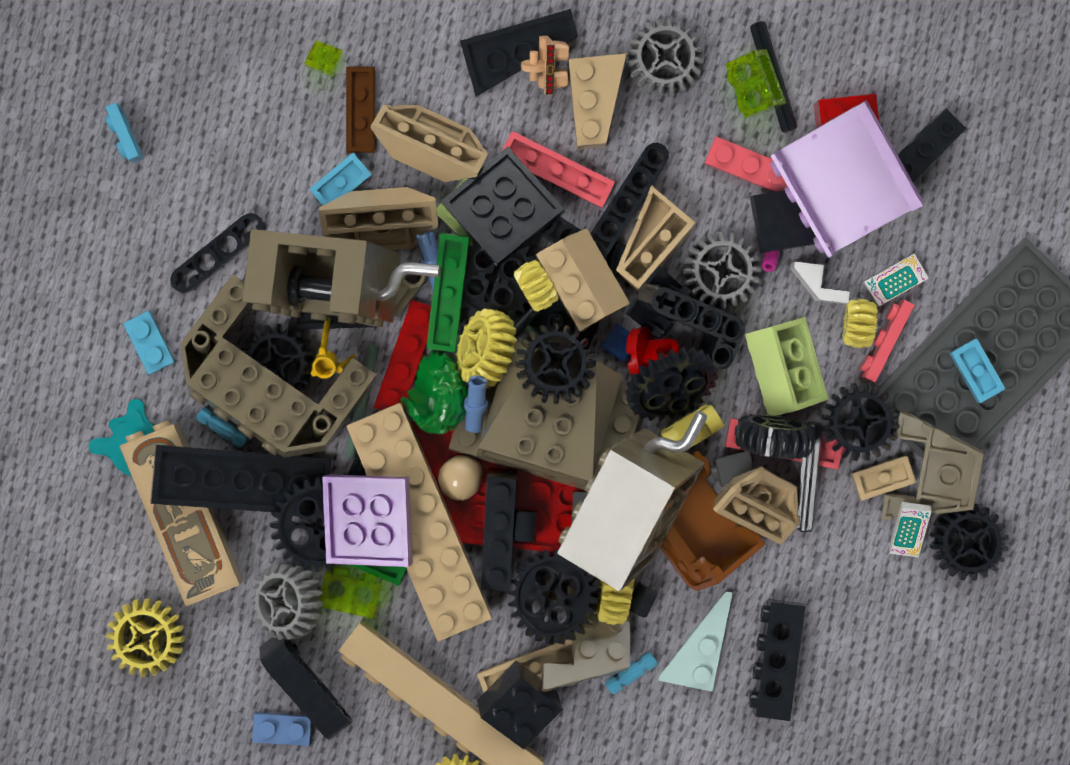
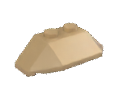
[371,105,488,182]
[319,187,438,250]
[713,466,800,545]

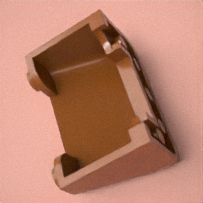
[660,450,766,591]

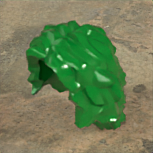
[400,350,468,434]

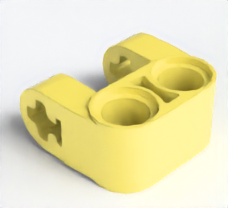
[659,404,724,448]

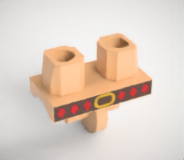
[521,35,569,95]

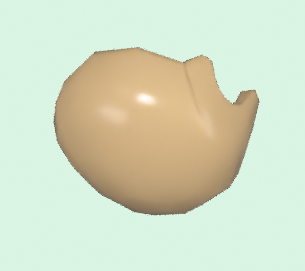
[438,455,484,501]

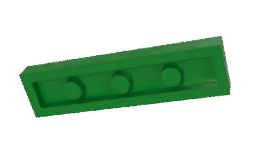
[426,233,470,353]

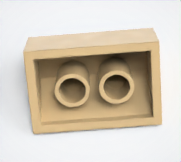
[536,228,630,332]

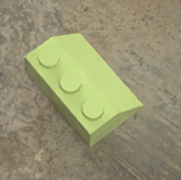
[745,317,829,416]

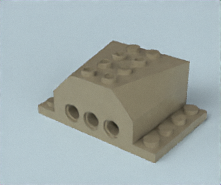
[449,342,639,490]

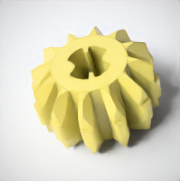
[514,260,558,312]
[842,299,878,348]

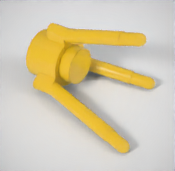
[311,317,356,378]

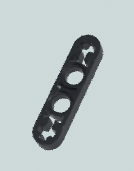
[170,213,265,293]

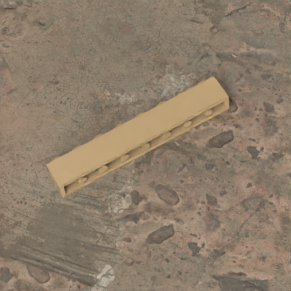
[338,620,544,765]

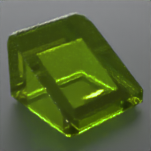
[304,40,343,77]

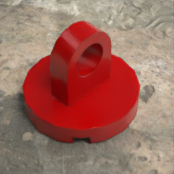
[626,326,680,375]

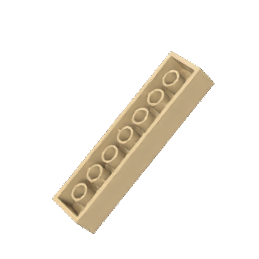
[346,403,493,642]

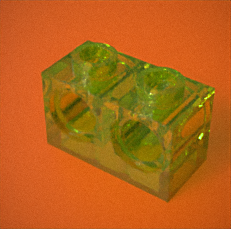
[725,49,786,118]
[319,566,384,619]

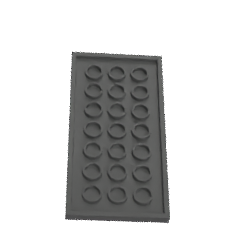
[863,238,1070,460]

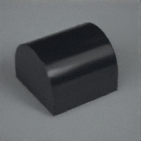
[513,510,538,542]
[629,582,659,618]

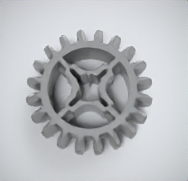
[626,18,704,97]
[683,231,761,310]
[251,562,324,640]

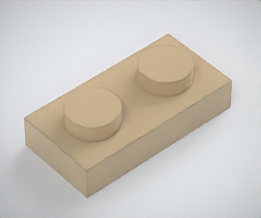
[851,455,916,501]

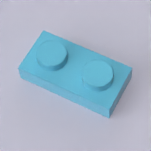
[105,102,144,163]
[309,153,372,205]
[123,311,175,375]
[949,338,1005,403]

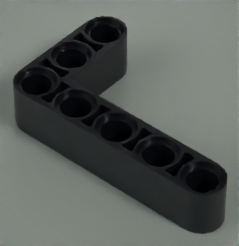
[538,143,669,259]

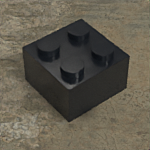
[477,661,563,749]

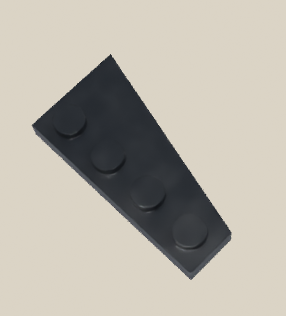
[460,9,578,97]

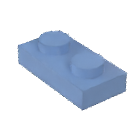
[252,712,312,746]

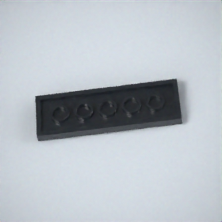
[150,444,331,514]

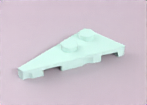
[658,591,732,692]

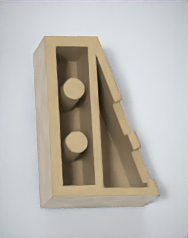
[568,53,627,150]
[616,186,696,292]

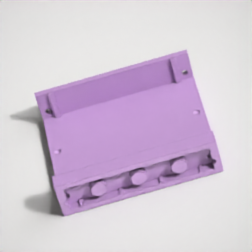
[770,100,924,258]

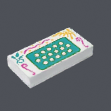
[863,253,928,307]
[889,502,932,558]

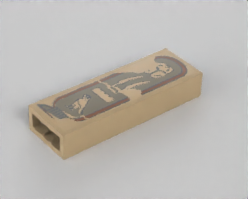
[120,420,243,606]

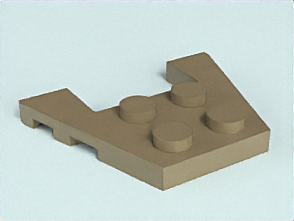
[881,410,984,520]
[541,579,630,692]

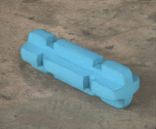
[196,407,249,449]
[605,652,658,695]

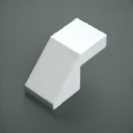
[791,262,850,304]

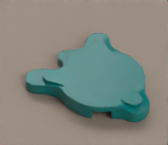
[88,399,155,477]

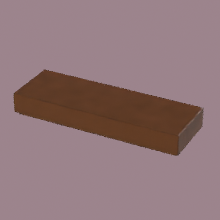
[346,66,375,153]

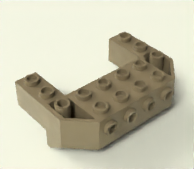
[180,274,376,458]

